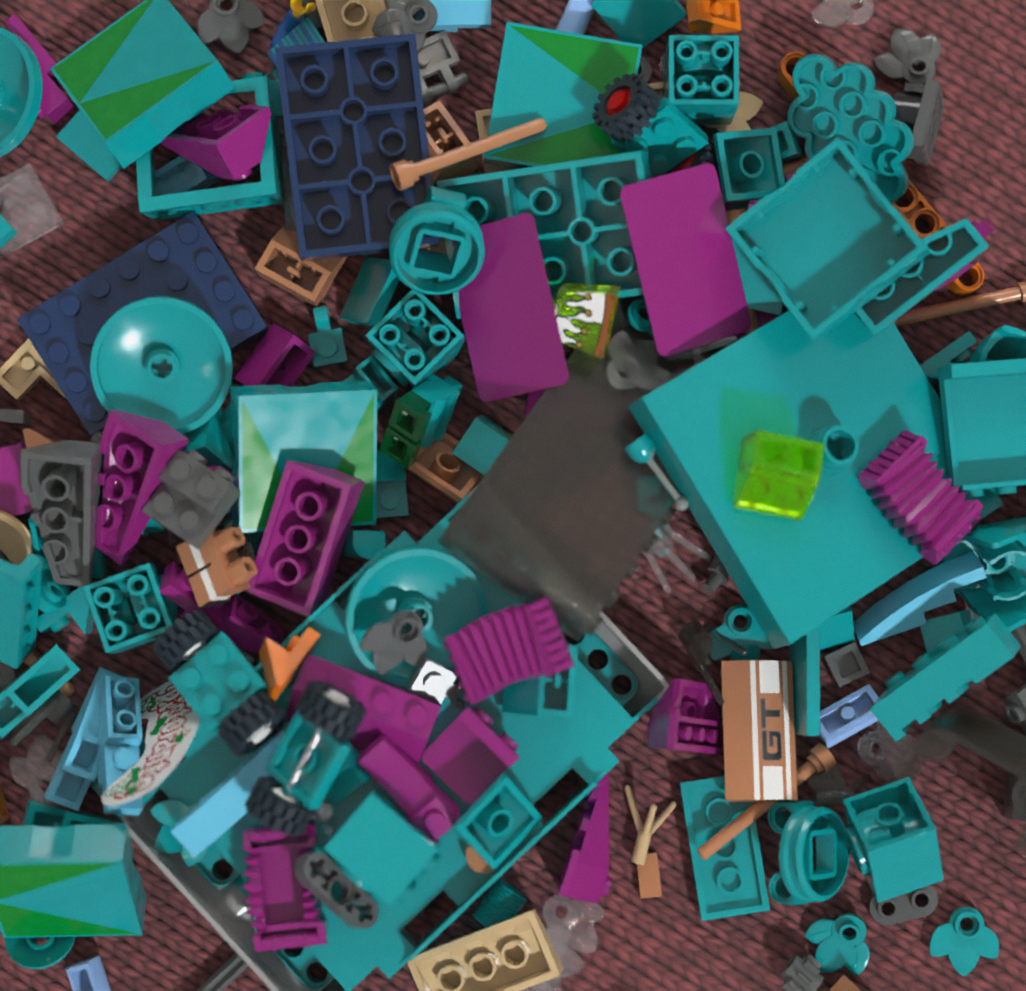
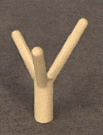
[624,785,677,865]

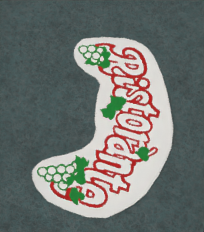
[101,681,201,806]

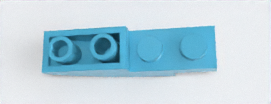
[44,666,125,811]
[98,676,143,816]

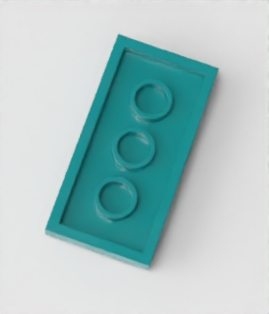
[679,775,770,921]

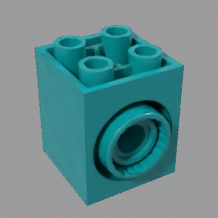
[663,35,739,125]
[365,290,466,389]
[83,563,179,654]
[843,777,944,903]
[324,789,440,906]

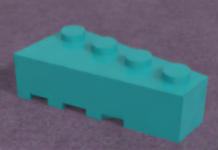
[856,218,989,336]
[870,613,1021,742]

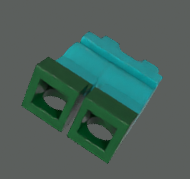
[379,373,463,469]

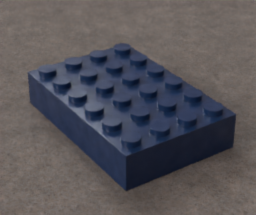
[275,33,439,262]
[17,211,268,437]

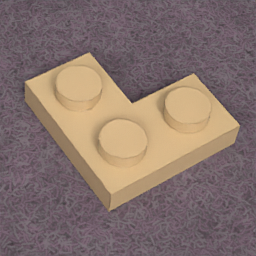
[0,338,67,401]

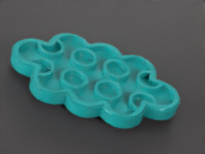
[787,54,914,203]

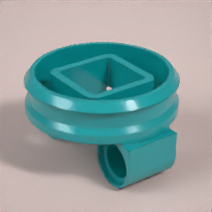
[389,186,485,295]
[768,800,850,905]

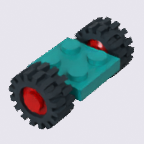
[592,73,719,178]

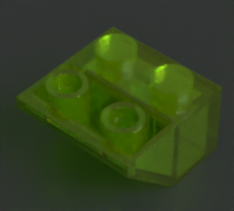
[733,430,825,521]

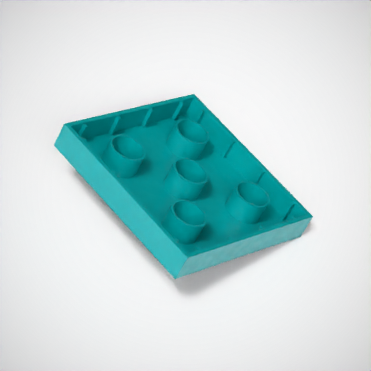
[628,310,1004,649]

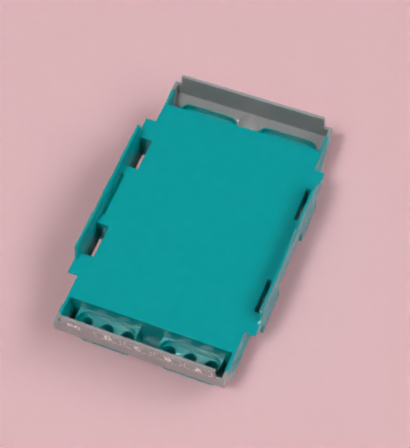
[120,483,669,991]

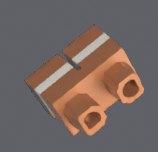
[176,527,258,608]

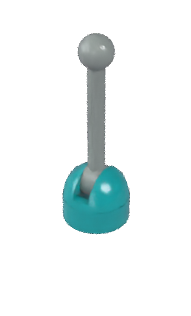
[624,433,689,511]

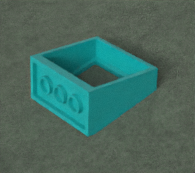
[136,72,288,221]

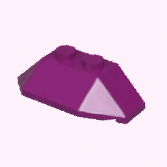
[646,678,724,755]

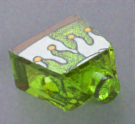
[552,283,621,358]

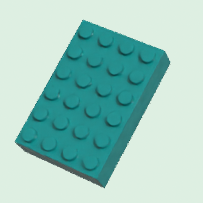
[437,151,652,319]

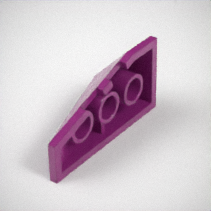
[159,104,271,181]
[95,410,189,565]
[558,772,612,904]

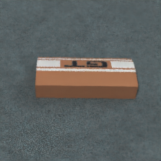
[721,660,798,802]

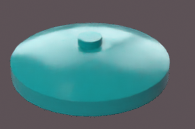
[0,27,43,157]
[90,296,233,434]
[345,546,488,687]

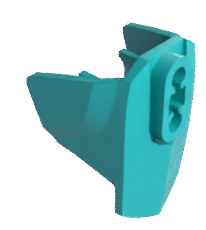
[942,517,1026,632]

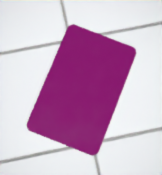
[620,163,751,356]
[445,213,569,402]

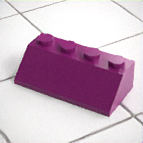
[246,460,365,617]
[286,653,442,765]

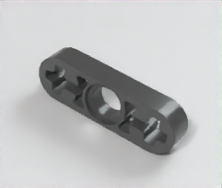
[294,852,379,929]

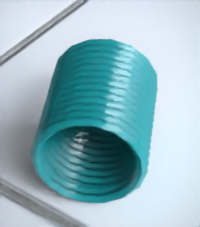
[473,879,527,927]

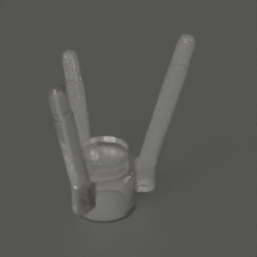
[638,521,714,594]

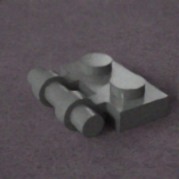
[417,30,469,108]

